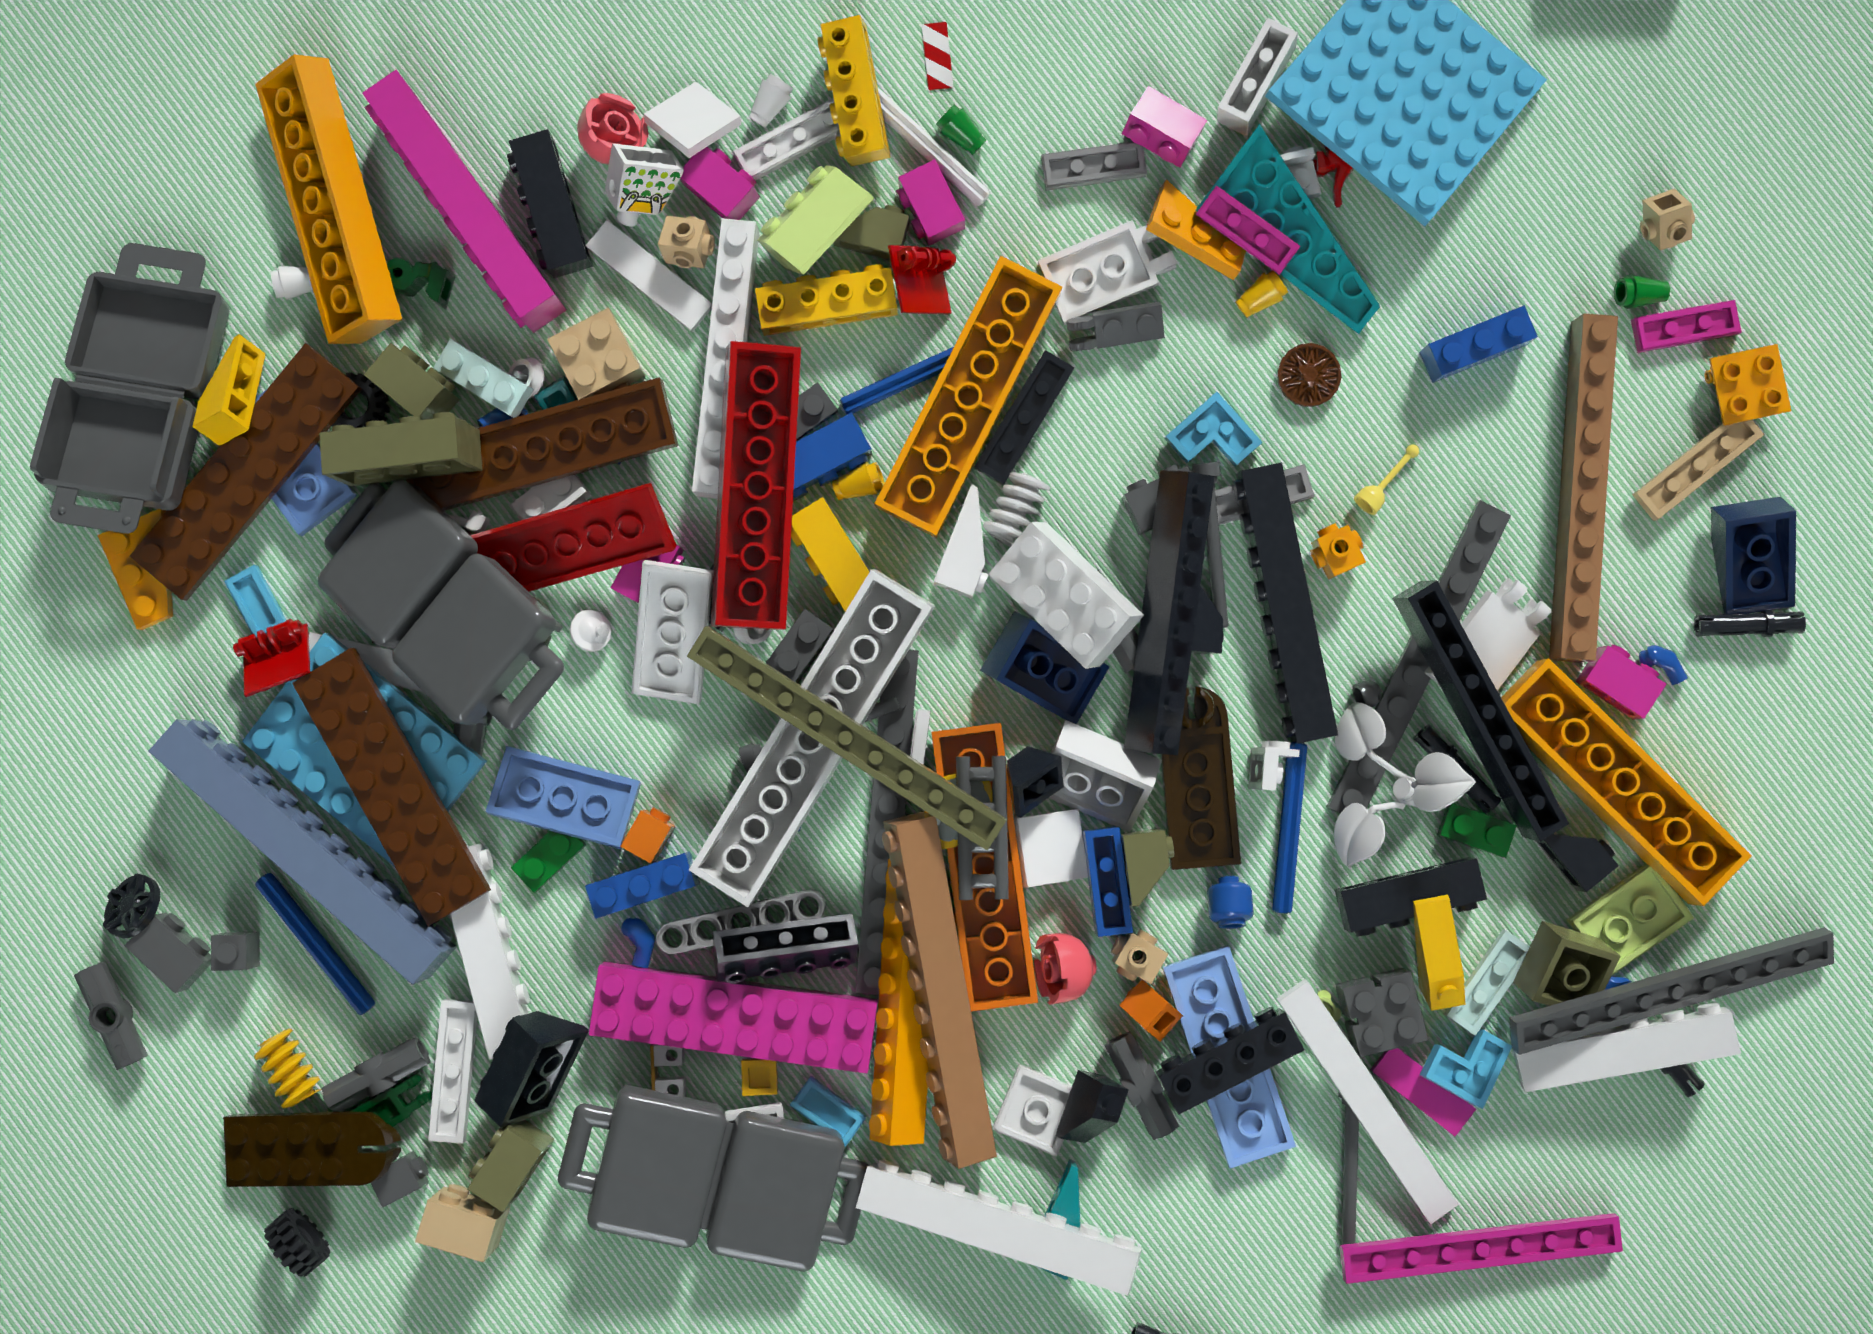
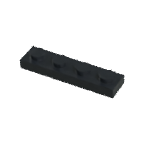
[974,350,1075,486]

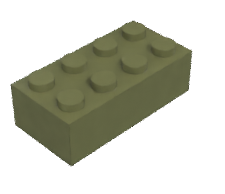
[319,412,482,486]

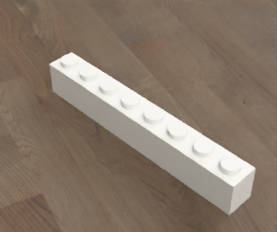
[692,218,760,499]
[856,1160,1142,1296]

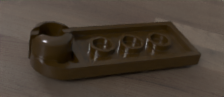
[1160,686,1241,870]
[223,1112,401,1187]

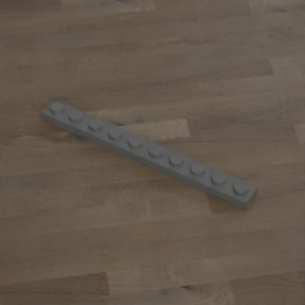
[1326,500,1511,814]
[855,650,919,995]
[1509,927,1834,1055]

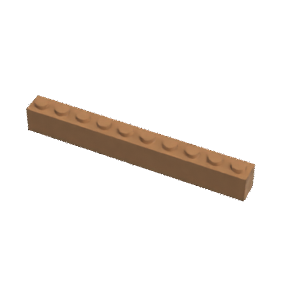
[1549,313,1618,663]
[882,812,997,1169]

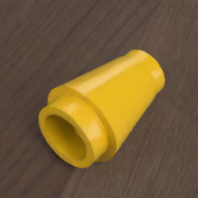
[1235,270,1288,318]
[832,462,885,500]

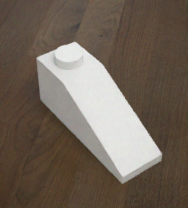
[934,485,988,599]

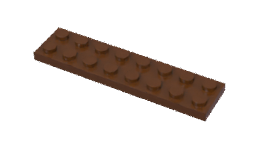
[130,343,362,601]
[406,377,678,511]
[292,648,491,926]

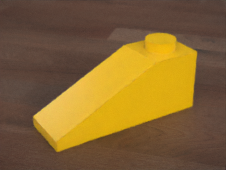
[192,334,265,446]
[1413,895,1466,1011]

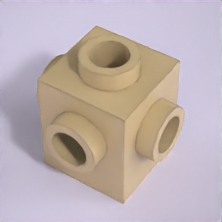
[1640,188,1695,251]
[658,215,715,269]
[1111,929,1168,984]

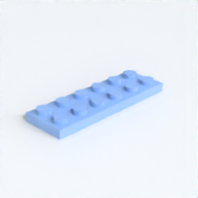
[1162,945,1296,1169]

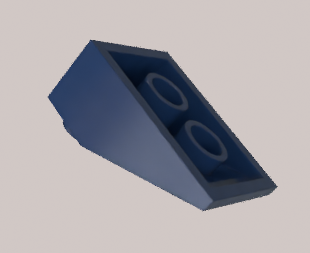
[1711,497,1796,614]
[980,611,1110,724]

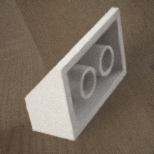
[1049,720,1162,832]

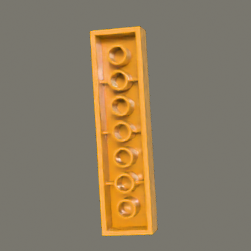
[255,54,402,344]
[874,255,1063,538]
[1501,658,1752,906]

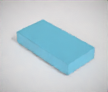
[224,565,286,637]
[790,1076,867,1147]

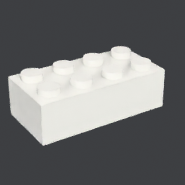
[988,522,1144,669]

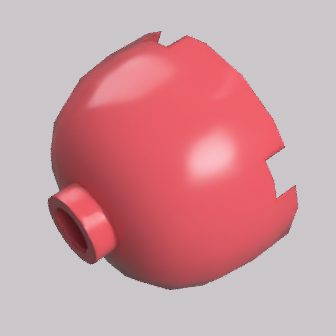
[577,93,649,165]
[1034,933,1097,1005]

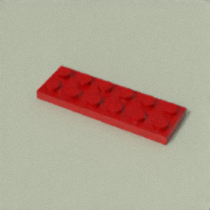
[470,483,677,592]

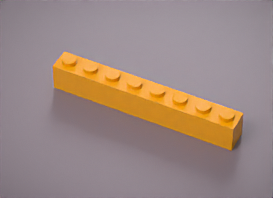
[869,859,929,1146]

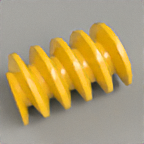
[254,1028,322,1109]

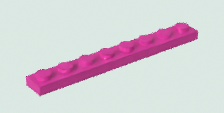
[1340,1213,1623,1284]

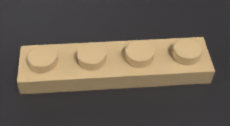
[1632,420,1765,521]

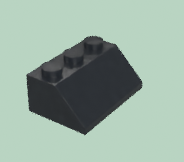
[474,1011,589,1128]

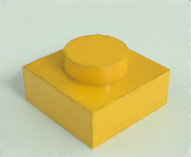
[741,1058,778,1096]

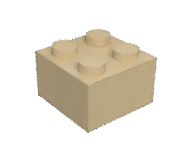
[547,307,646,400]
[415,1184,511,1262]

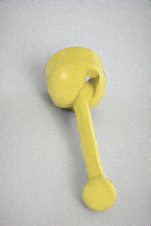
[1354,444,1419,515]

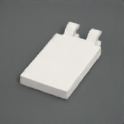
[1038,220,1177,325]
[1424,578,1552,691]

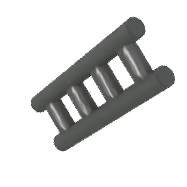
[956,756,1009,900]

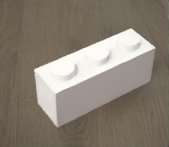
[1217,17,1298,136]

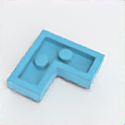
[1164,392,1263,467]
[1420,1029,1512,1109]

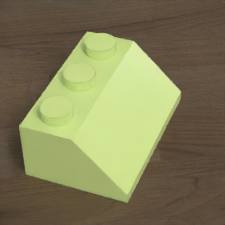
[757,165,874,275]

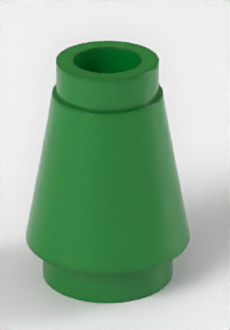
[936,104,986,155]
[1614,274,1670,309]

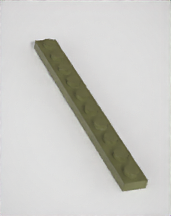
[687,626,1007,851]

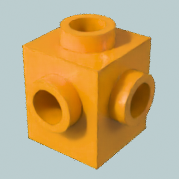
[1310,523,1366,580]

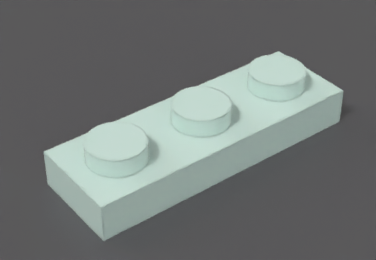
[433,339,534,418]
[1444,929,1530,1036]

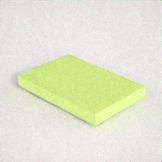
[1566,864,1694,976]

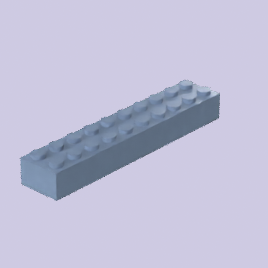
[148,719,457,985]

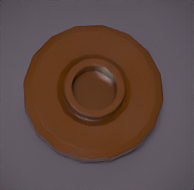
[1277,343,1342,407]

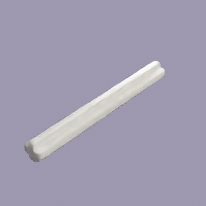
[878,88,990,206]

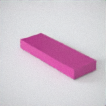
[1196,185,1300,275]
[1631,300,1742,353]
[1370,1048,1476,1137]

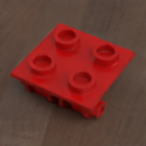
[888,245,956,314]
[233,619,311,697]

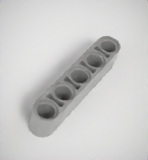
[656,889,826,954]

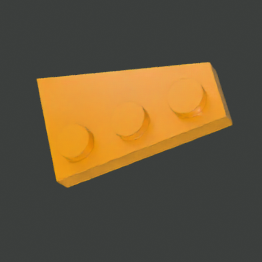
[1146,179,1246,280]
[98,509,173,630]

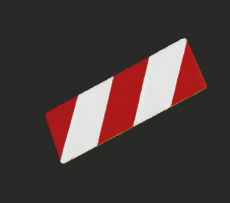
[922,22,954,90]

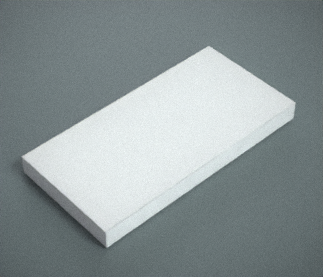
[631,560,714,704]

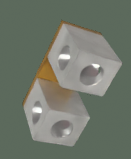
[650,1044,686,1097]

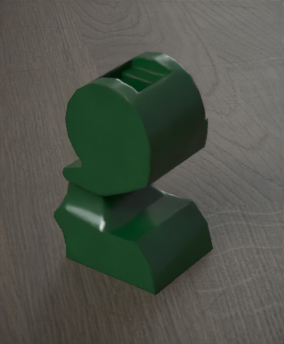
[387,258,455,309]

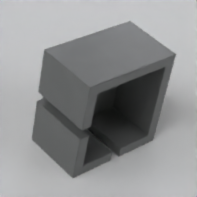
[1335,968,1428,1057]

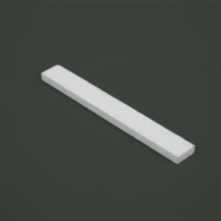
[1276,979,1459,1225]

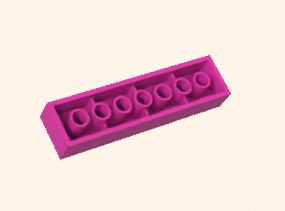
[362,69,567,333]
[589,961,878,1074]

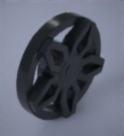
[103,873,160,939]

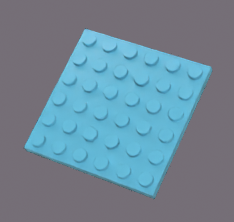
[1265,0,1547,226]

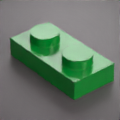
[1437,803,1517,858]
[511,831,586,893]

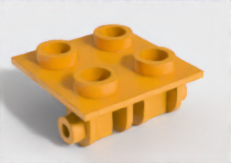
[1704,344,1791,426]

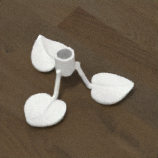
[1334,702,1476,867]

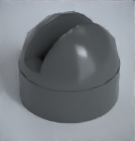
[1352,680,1382,707]

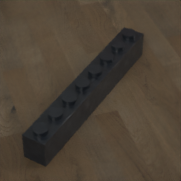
[1233,462,1338,744]
[1124,470,1215,755]
[1392,580,1569,842]

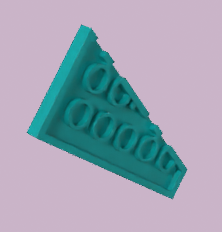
[1195,124,1380,334]

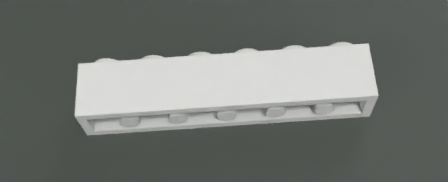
[450,844,530,1059]
[1513,1003,1741,1092]

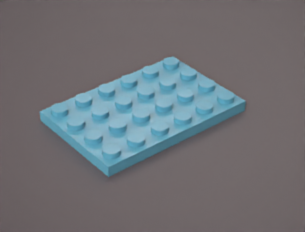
[242,633,487,867]

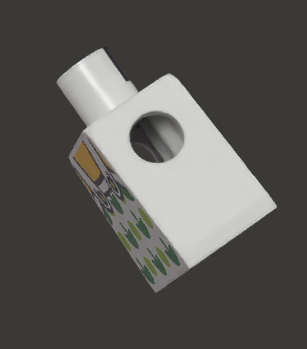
[605,144,684,227]

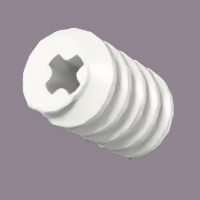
[983,472,1051,547]

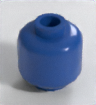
[1207,876,1254,929]

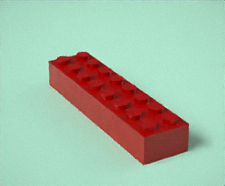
[711,341,801,630]

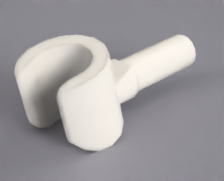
[449,510,490,533]

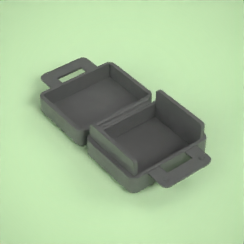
[30,243,230,534]
[318,480,564,730]
[558,1085,869,1272]

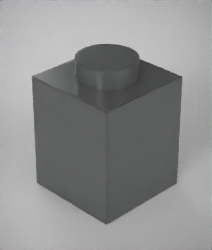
[211,932,260,971]
[371,1150,429,1208]

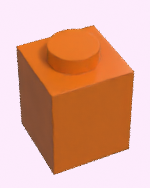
[620,807,676,864]
[1119,979,1183,1042]

